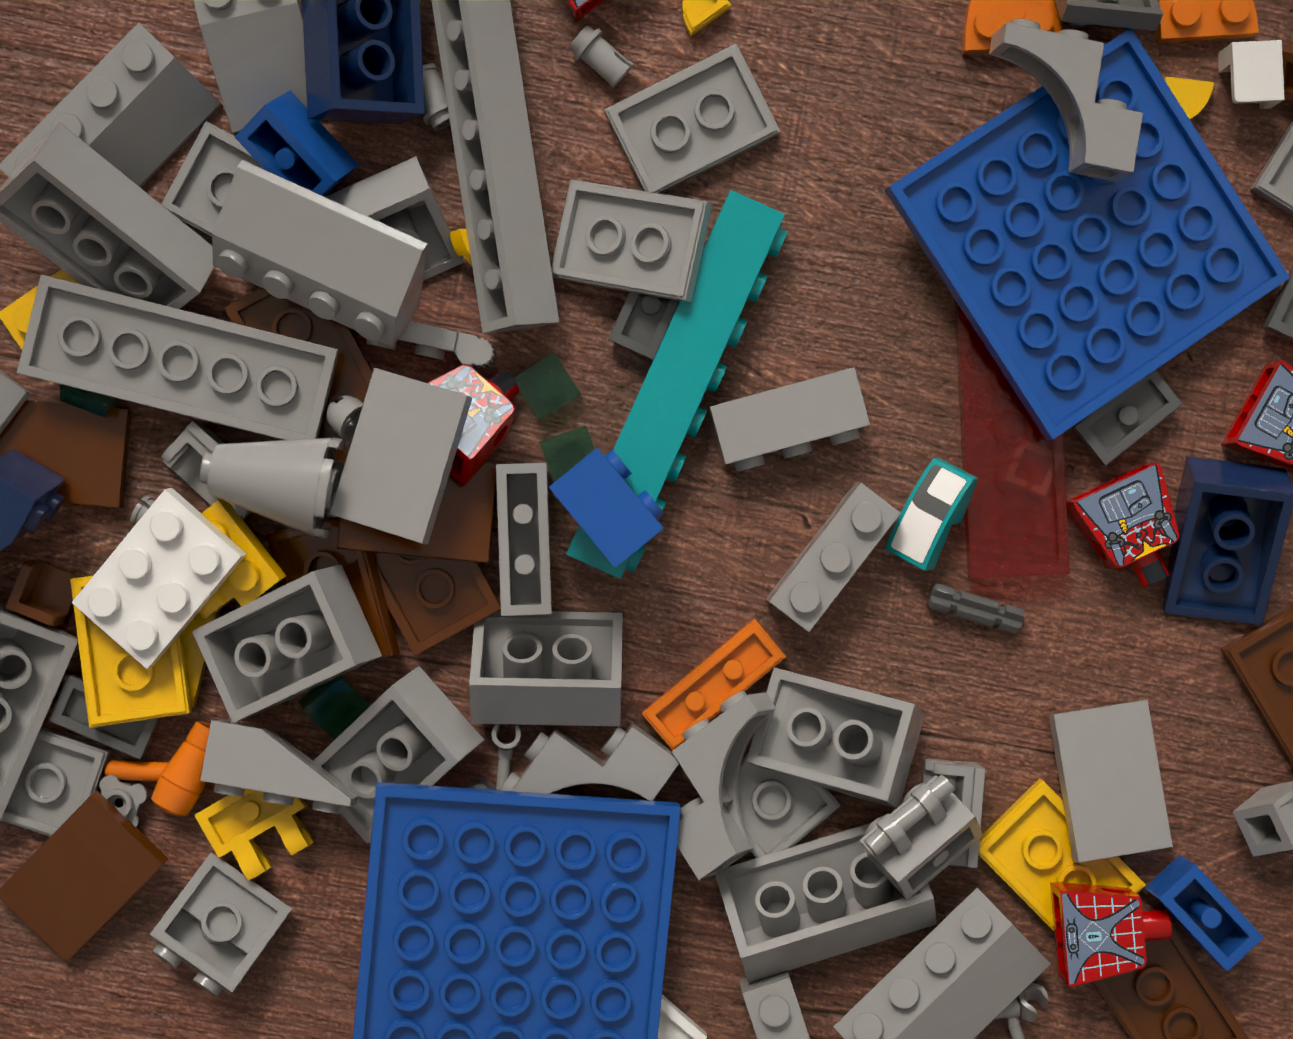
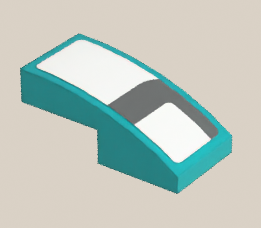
[885,457,979,571]

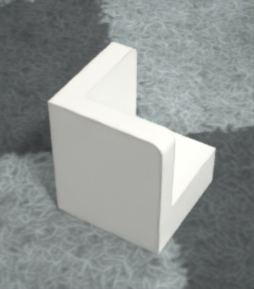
[1218,40,1285,109]

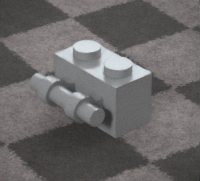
[859,774,983,900]

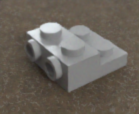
[150,852,292,997]

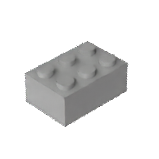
[192,564,382,723]

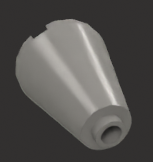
[200,438,345,540]

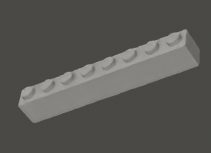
[431,0,559,333]

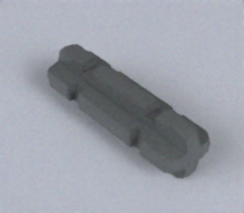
[927,583,1024,634]

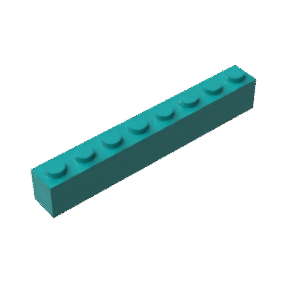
[566,190,788,579]

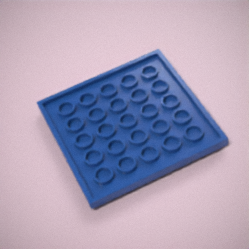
[884,28,1290,441]
[352,782,681,1039]

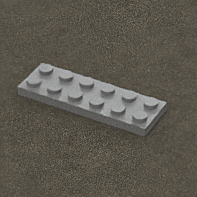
[17,275,340,440]

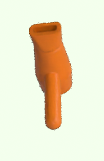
[104,721,211,816]

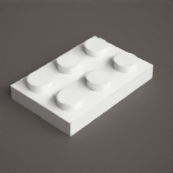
[72,488,247,669]

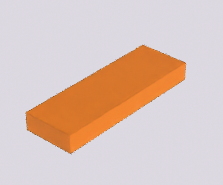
[642,618,786,751]

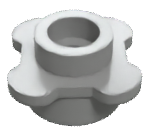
[99,775,148,827]

